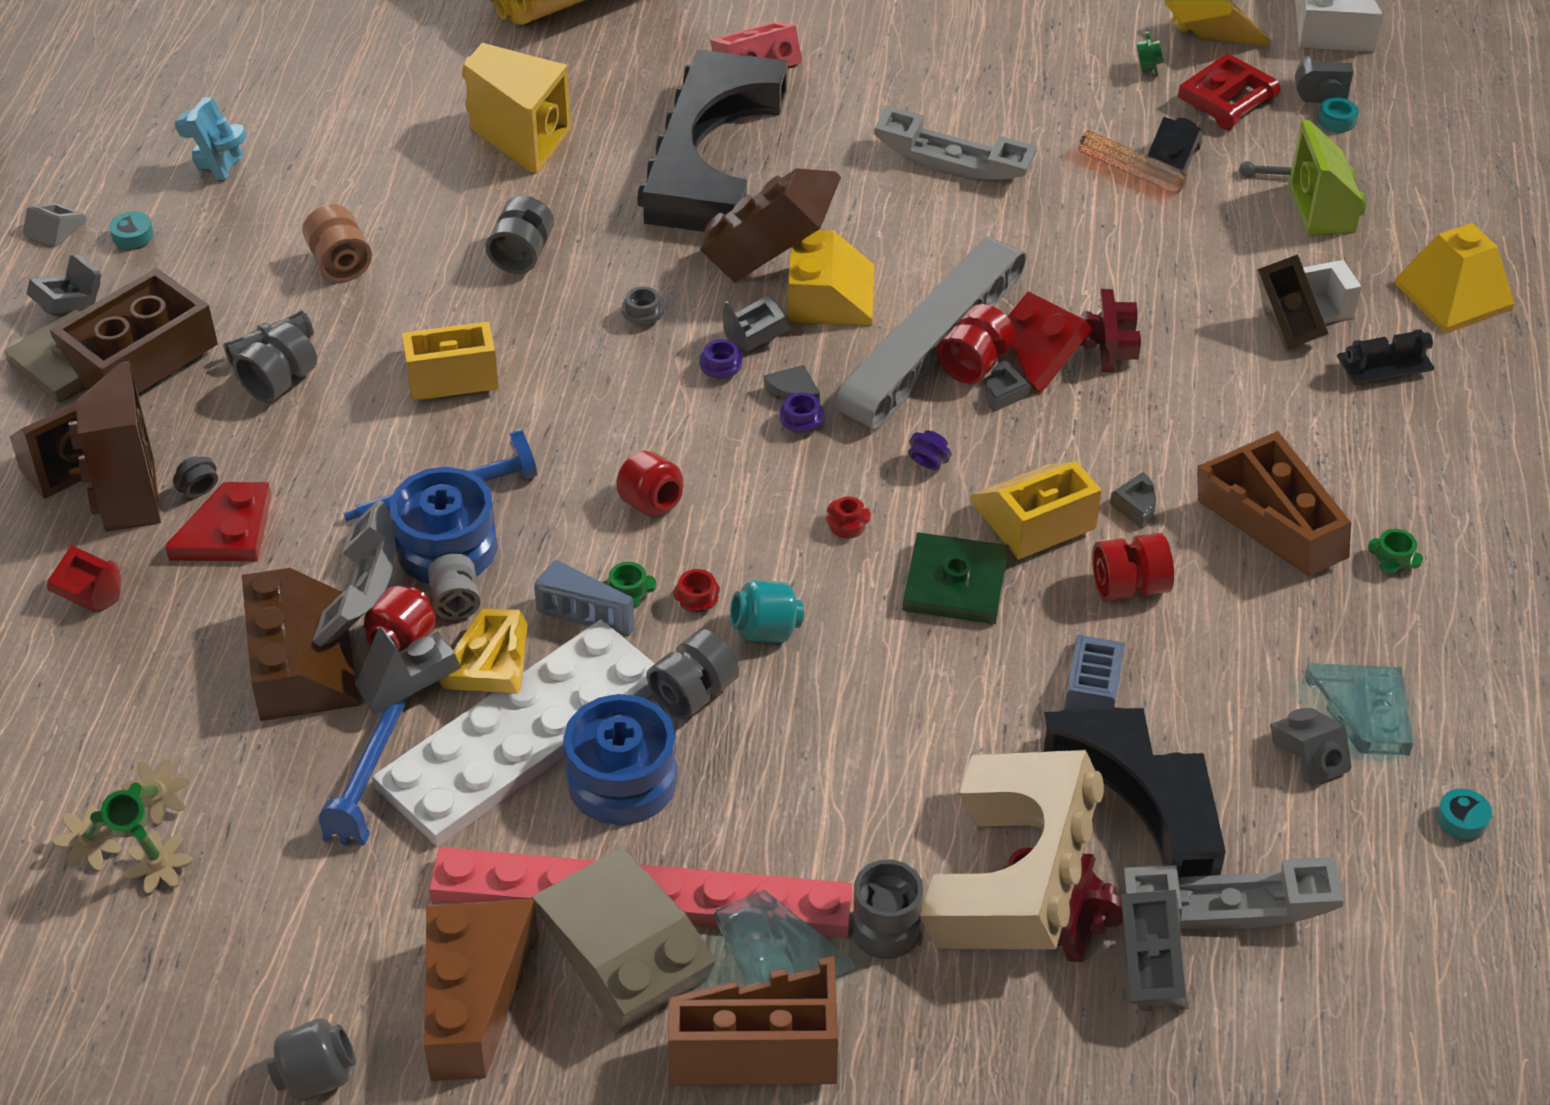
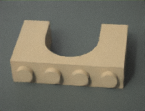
[920,750,1104,949]

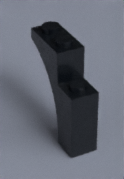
[1040,707,1226,877]

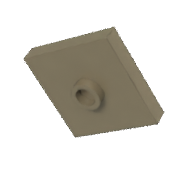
[4,309,85,403]

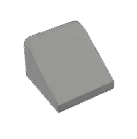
[23,203,86,247]

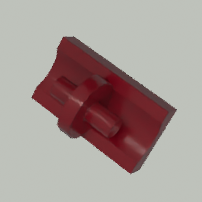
[1079,289,1141,373]
[1057,853,1123,962]

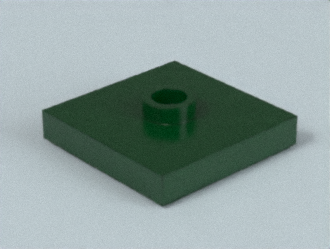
[902,532,1009,624]

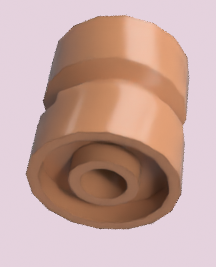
[302,204,372,282]

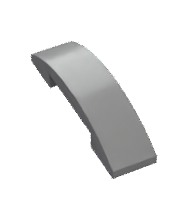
[874,106,1037,180]
[312,500,395,647]
[1123,857,1343,930]

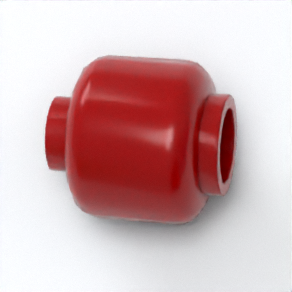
[616,450,684,517]
[363,586,436,652]

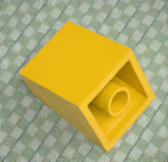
[462,43,571,174]

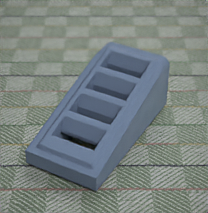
[534,560,635,636]
[1064,635,1125,711]

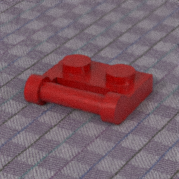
[1178,53,1281,130]

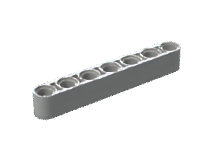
[835,237,1027,430]

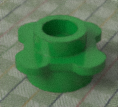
[1136,31,1164,77]
[1368,529,1423,574]
[602,562,656,608]

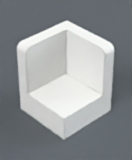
[1303,260,1362,324]

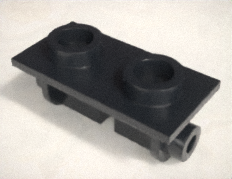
[1337,329,1435,385]

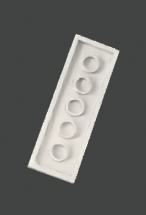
[372,619,655,847]

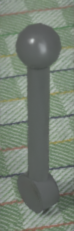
[1239,161,1292,177]

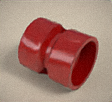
[937,304,1016,384]
[1092,533,1174,602]

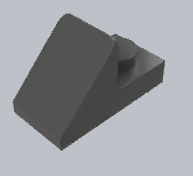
[355,627,461,715]

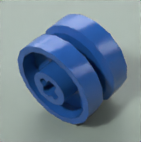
[389,466,498,584]
[563,694,677,825]

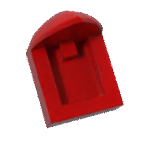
[47,545,121,612]

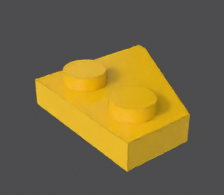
[438,608,528,694]

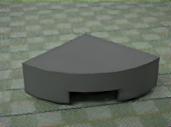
[986,360,1030,412]
[764,365,820,404]
[1110,472,1156,529]

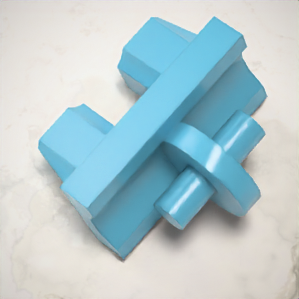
[174,97,247,180]

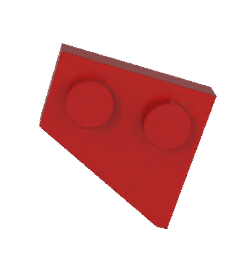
[1007,291,1093,393]
[166,482,271,562]

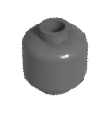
[267,1018,356,1102]

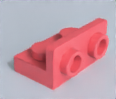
[710,21,802,67]

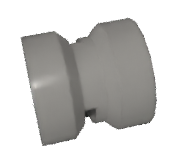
[428,553,481,620]

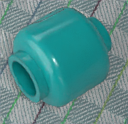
[730,580,804,644]

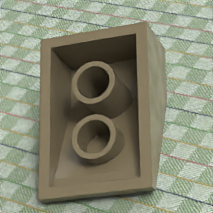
[531,847,716,1034]

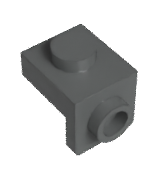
[26,254,101,316]
[1270,708,1352,785]

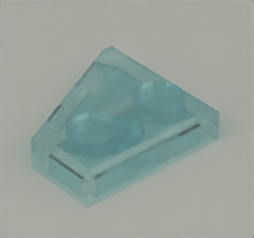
[1305,663,1413,756]
[713,889,854,985]

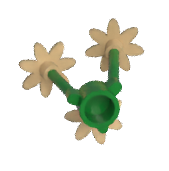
[52,758,193,894]

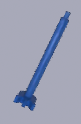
[343,429,537,521]
[319,696,410,846]

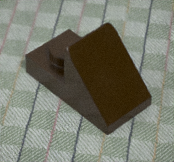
[1256,254,1329,351]

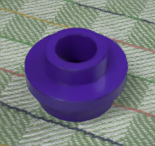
[699,339,742,379]
[780,392,824,433]
[908,430,952,470]

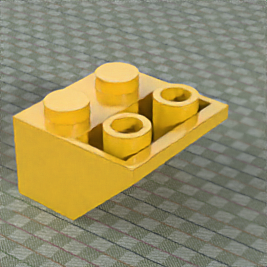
[402,321,499,401]
[970,461,1102,560]

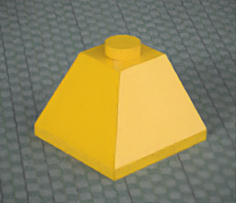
[1164,0,1271,47]
[1395,223,1515,334]

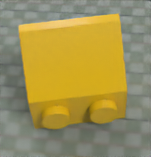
[788,230,874,326]

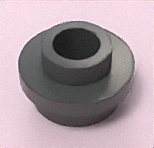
[622,286,664,325]
[173,456,218,498]

